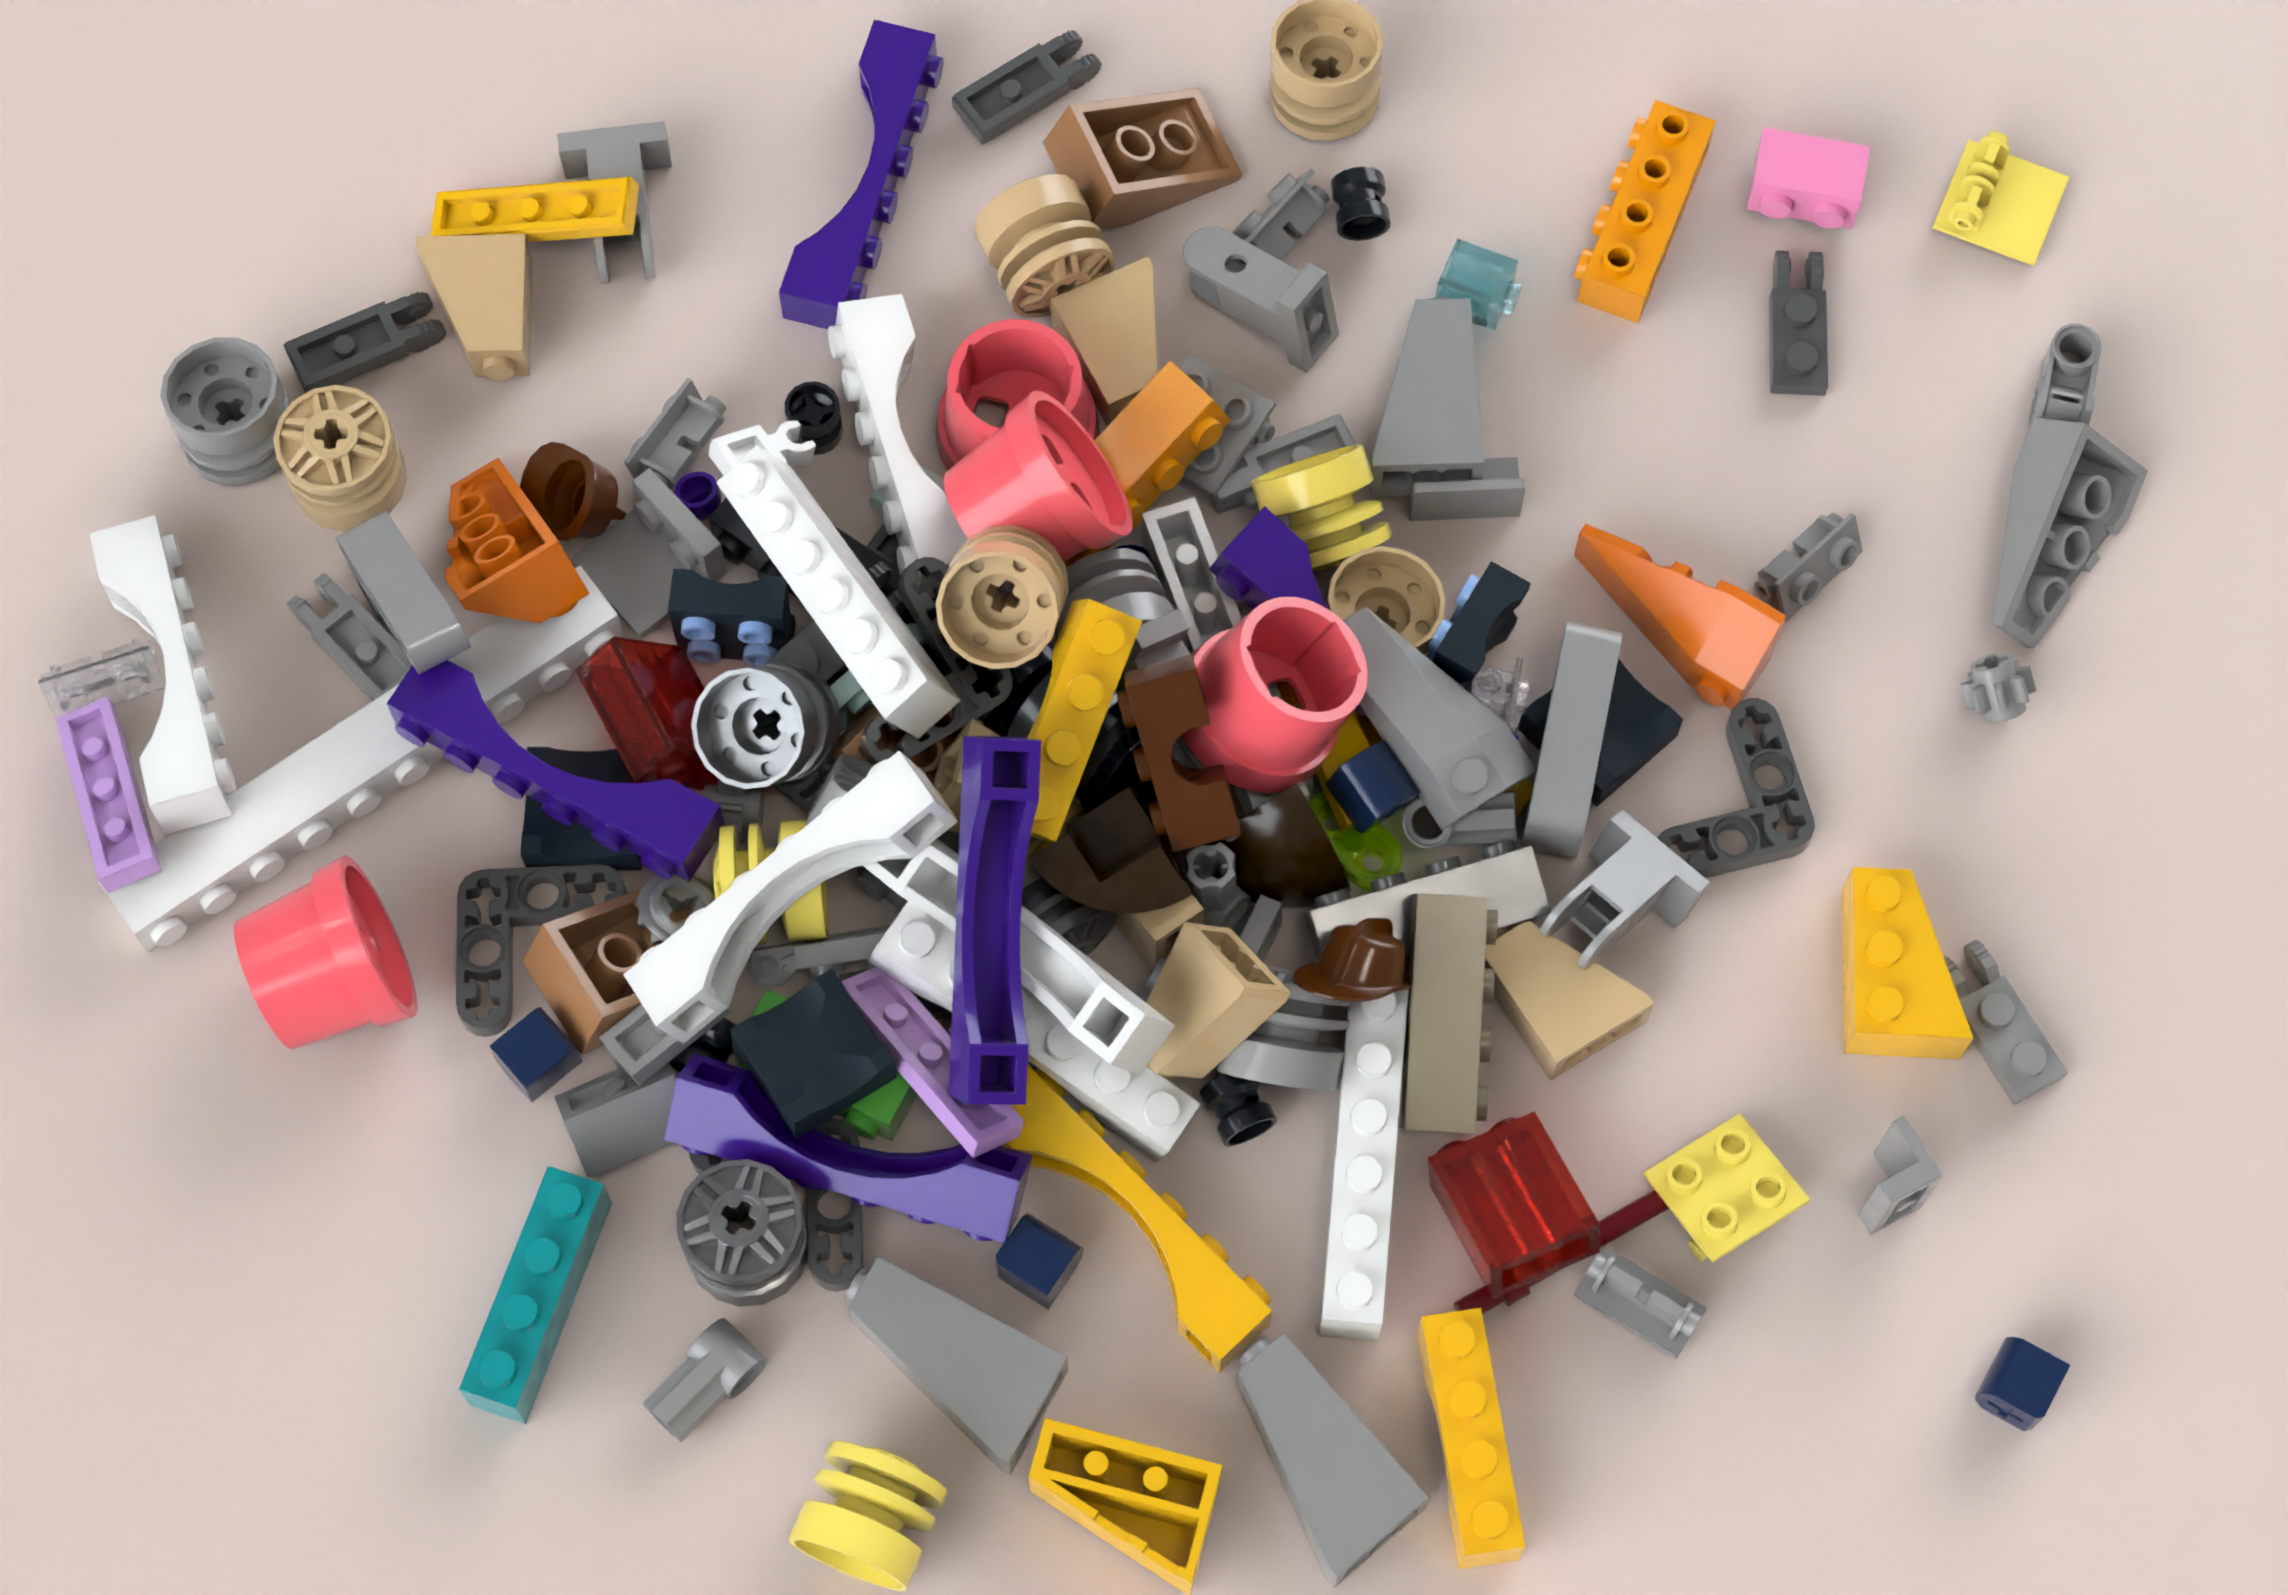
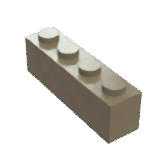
[1400,893,1498,1134]

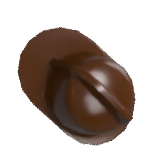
[520,442,626,542]
[1293,918,1411,1002]

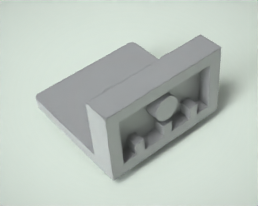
[571,468,727,637]

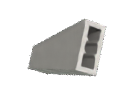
[1370,296,1484,497]
[845,1256,1068,1475]
[1237,1333,1429,1588]

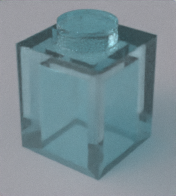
[1436,238,1522,331]

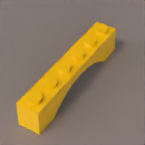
[1001,1064,1272,1373]

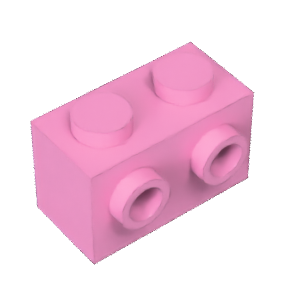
[1746,127,1870,229]

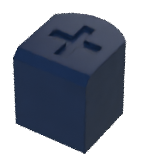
[1325,740,1420,834]
[489,1007,582,1102]
[996,1213,1084,1310]
[1975,1337,2070,1431]

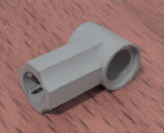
[1402,791,1518,849]
[1185,842,1251,928]
[643,1318,767,1442]

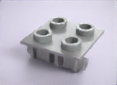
[1180,354,1277,496]

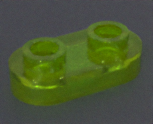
[1309,792,1403,891]

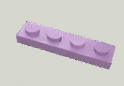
[55,696,162,893]
[841,967,1025,1158]

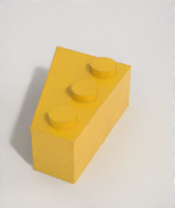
[1842,867,1973,1059]
[1028,1418,1223,1595]

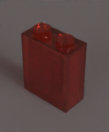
[575,637,720,790]
[1428,1111,1600,1299]

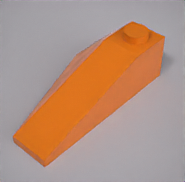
[445,458,590,623]
[1574,523,1786,710]

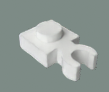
[708,421,816,476]

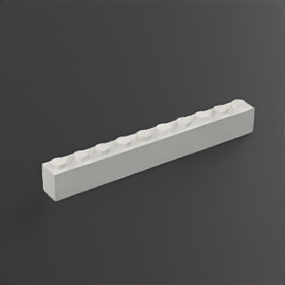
[98,565,624,953]

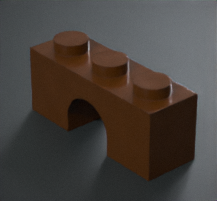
[1116,654,1241,853]

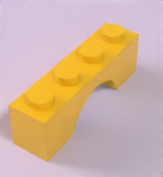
[1027,599,1142,842]
[1417,1308,1525,1569]

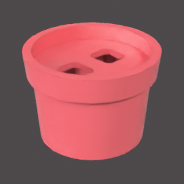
[936,319,1100,471]
[943,390,1133,583]
[1182,597,1368,793]
[234,855,418,1049]

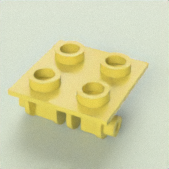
[1932,131,2069,266]
[1643,1113,1810,1263]

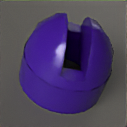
[674,472,721,521]

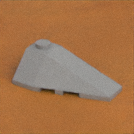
[1993,417,2148,649]
[1342,607,1537,831]

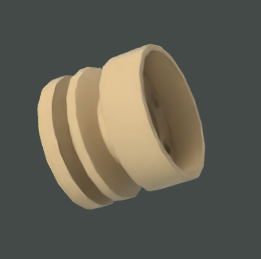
[1270,0,1383,141]
[973,174,1115,317]
[273,385,407,531]
[935,524,1069,669]
[1324,546,1446,657]

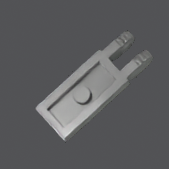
[287,573,412,701]
[1944,939,2068,1105]

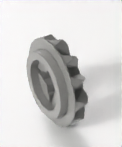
[634,874,715,943]

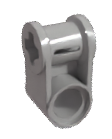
[2029,323,2101,426]

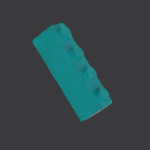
[459,1166,612,1424]

